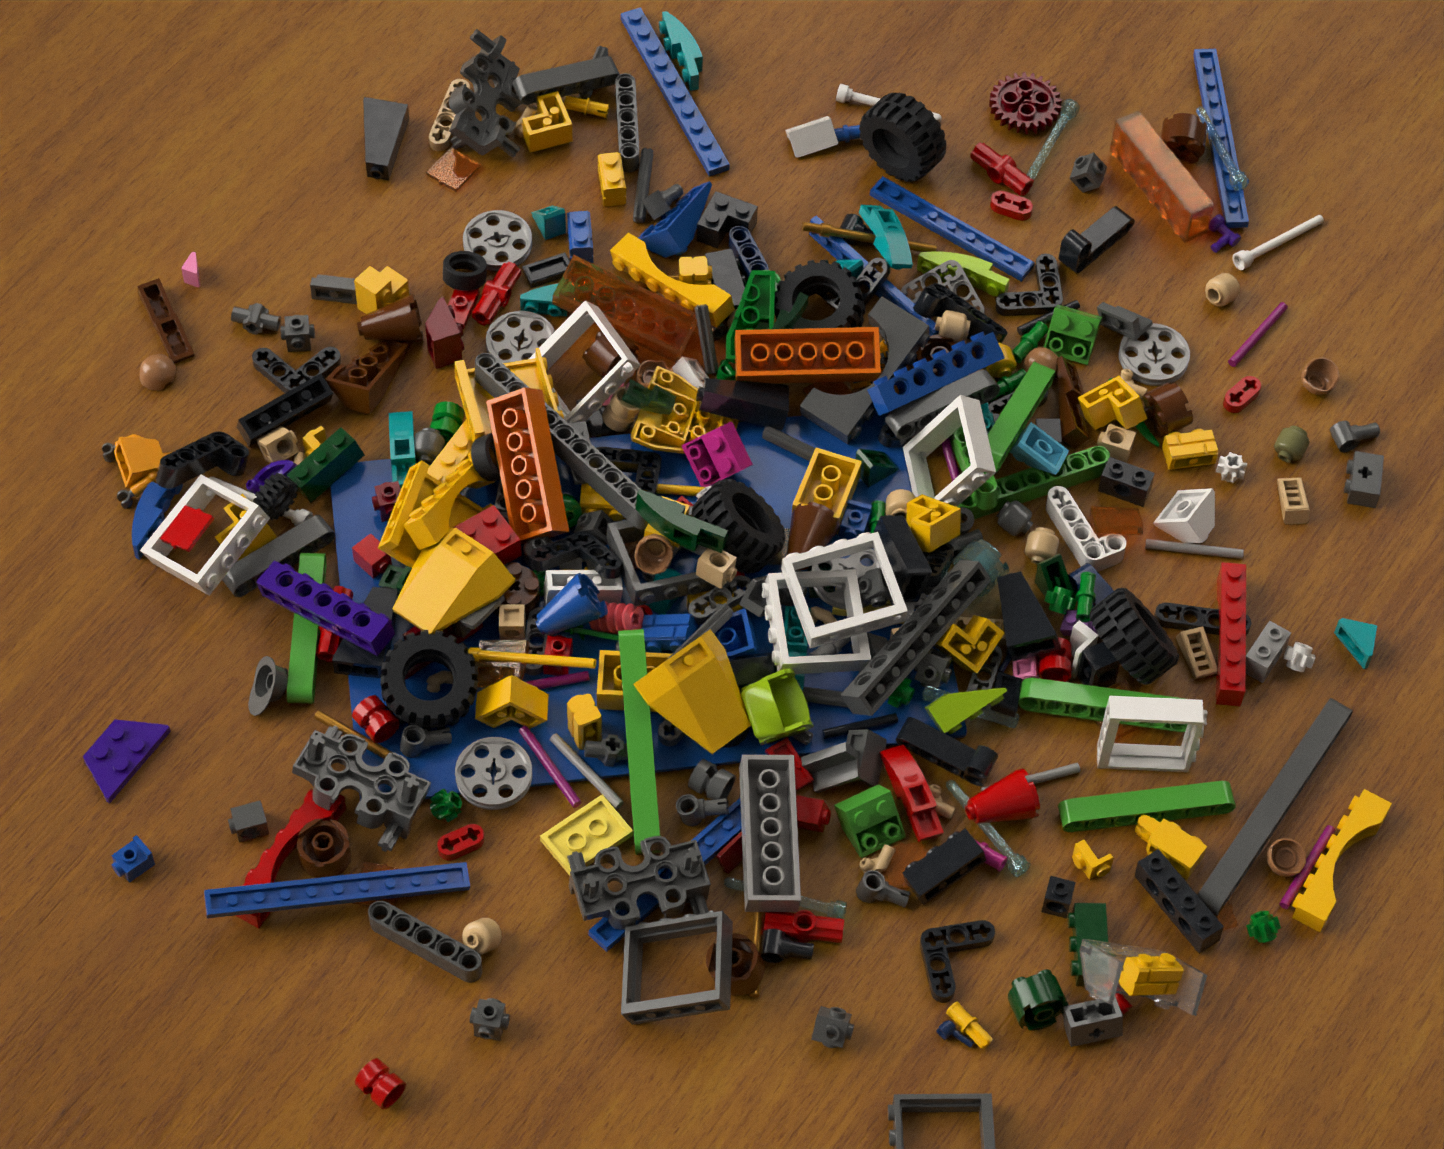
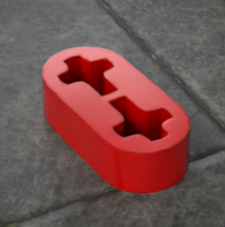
[990,191,1033,221]
[1223,376,1261,413]
[437,824,485,861]

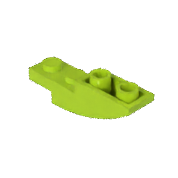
[917,251,1010,297]

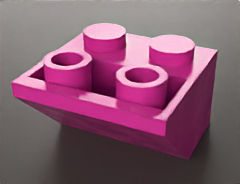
[681,421,753,487]

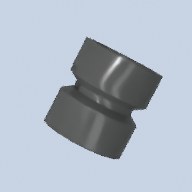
[688,759,736,800]

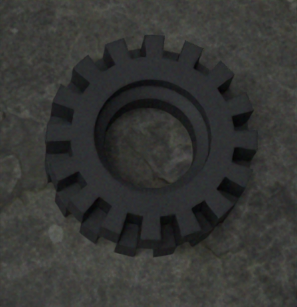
[253,473,298,520]

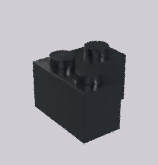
[697,191,758,249]

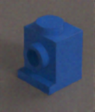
[839,499,872,540]
[111,835,155,883]

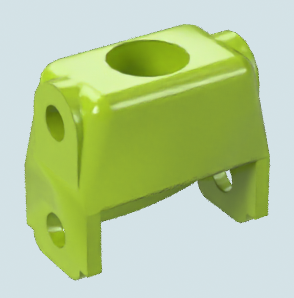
[741,668,814,745]

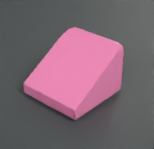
[182,252,200,287]
[1012,656,1040,681]

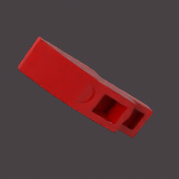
[880,745,944,843]

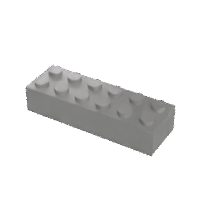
[739,755,801,912]

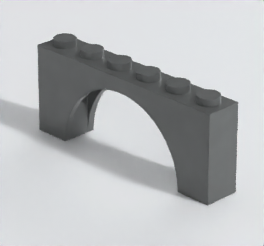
[800,297,930,444]

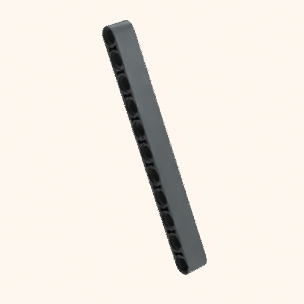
[474,353,648,530]
[1198,698,1353,916]

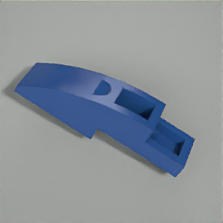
[132,481,183,560]

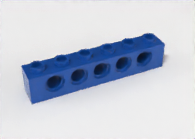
[867,331,1005,416]

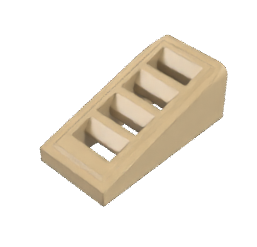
[1277,478,1310,524]
[1176,627,1217,679]

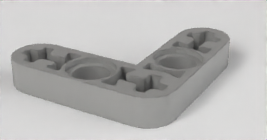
[901,260,985,314]

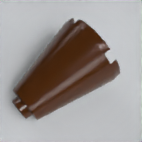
[357,294,424,341]
[786,502,840,570]

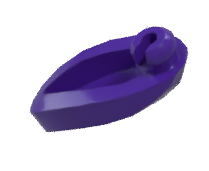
[246,460,297,494]

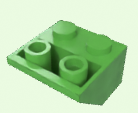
[1044,304,1102,365]
[834,784,906,858]

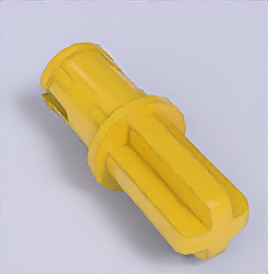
[564,96,609,118]
[946,1001,993,1049]

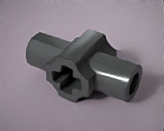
[231,303,281,335]
[584,734,628,767]

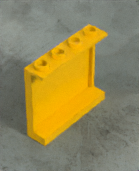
[455,348,564,443]
[378,460,493,568]

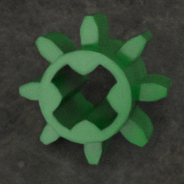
[1044,586,1077,615]
[887,678,915,708]
[430,788,462,822]
[1246,911,1281,943]

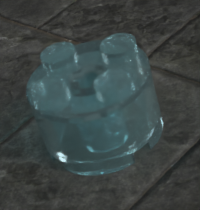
[953,538,1009,597]

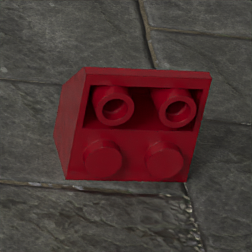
[425,297,465,369]

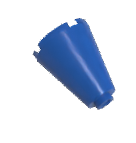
[536,573,608,636]

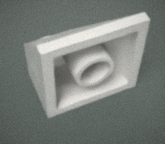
[1153,488,1215,543]

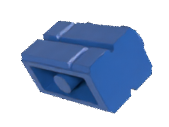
[567,211,594,265]
[641,614,699,653]

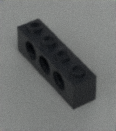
[237,373,333,447]
[1135,849,1224,954]

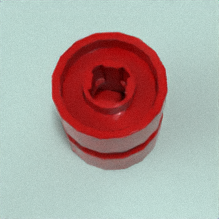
[1039,637,1072,682]
[352,695,400,743]
[355,1058,406,1110]

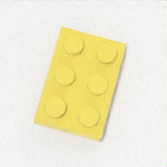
[540,794,633,876]

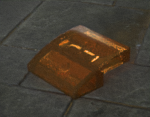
[475,640,530,688]

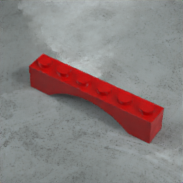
[1216,562,1246,707]
[235,789,346,929]

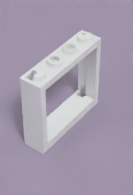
[529,301,641,423]
[903,395,996,507]
[140,474,270,596]
[781,532,908,648]
[762,569,871,674]
[1097,696,1208,772]

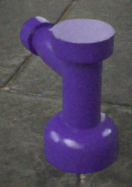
[1207,214,1241,253]

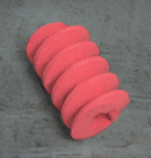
[589,602,644,634]

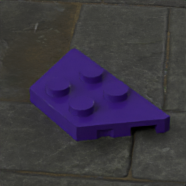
[83,719,171,804]

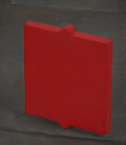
[160,505,215,552]

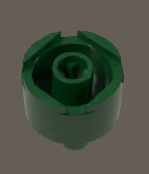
[1007,969,1069,1031]

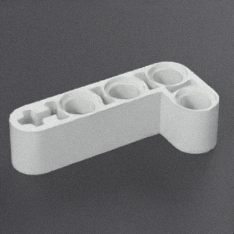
[1045,486,1126,572]

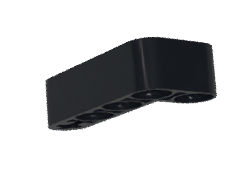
[1058,206,1135,274]
[913,283,1008,343]
[156,431,249,489]
[895,717,998,787]

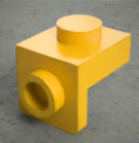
[303,426,326,456]
[1072,840,1114,880]

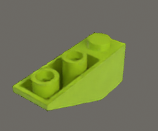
[925,688,1007,734]

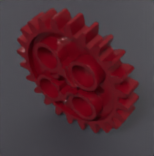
[989,72,1062,134]

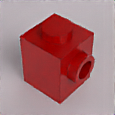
[352,533,392,579]
[543,635,573,676]
[796,795,831,833]

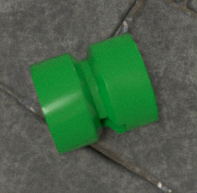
[430,401,465,447]

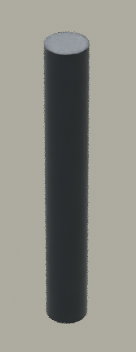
[1017,300,1080,336]
[822,713,898,739]

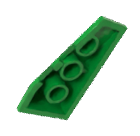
[726,270,775,364]

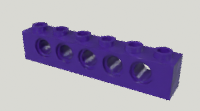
[256,560,395,656]

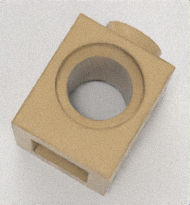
[1097,424,1136,463]
[256,426,299,463]
[696,548,737,589]
[499,604,526,641]

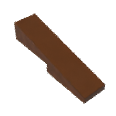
[137,278,195,363]
[1057,356,1090,449]

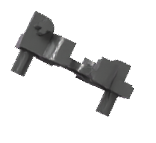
[449,29,522,157]
[292,726,431,852]
[567,836,711,930]

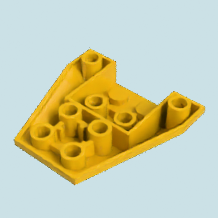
[631,366,739,454]
[392,528,515,634]
[633,629,751,754]

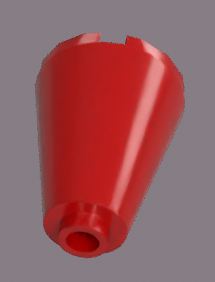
[965,768,1040,824]

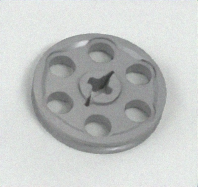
[463,210,532,271]
[486,311,555,363]
[1119,323,1190,386]
[812,543,881,610]
[455,737,532,810]

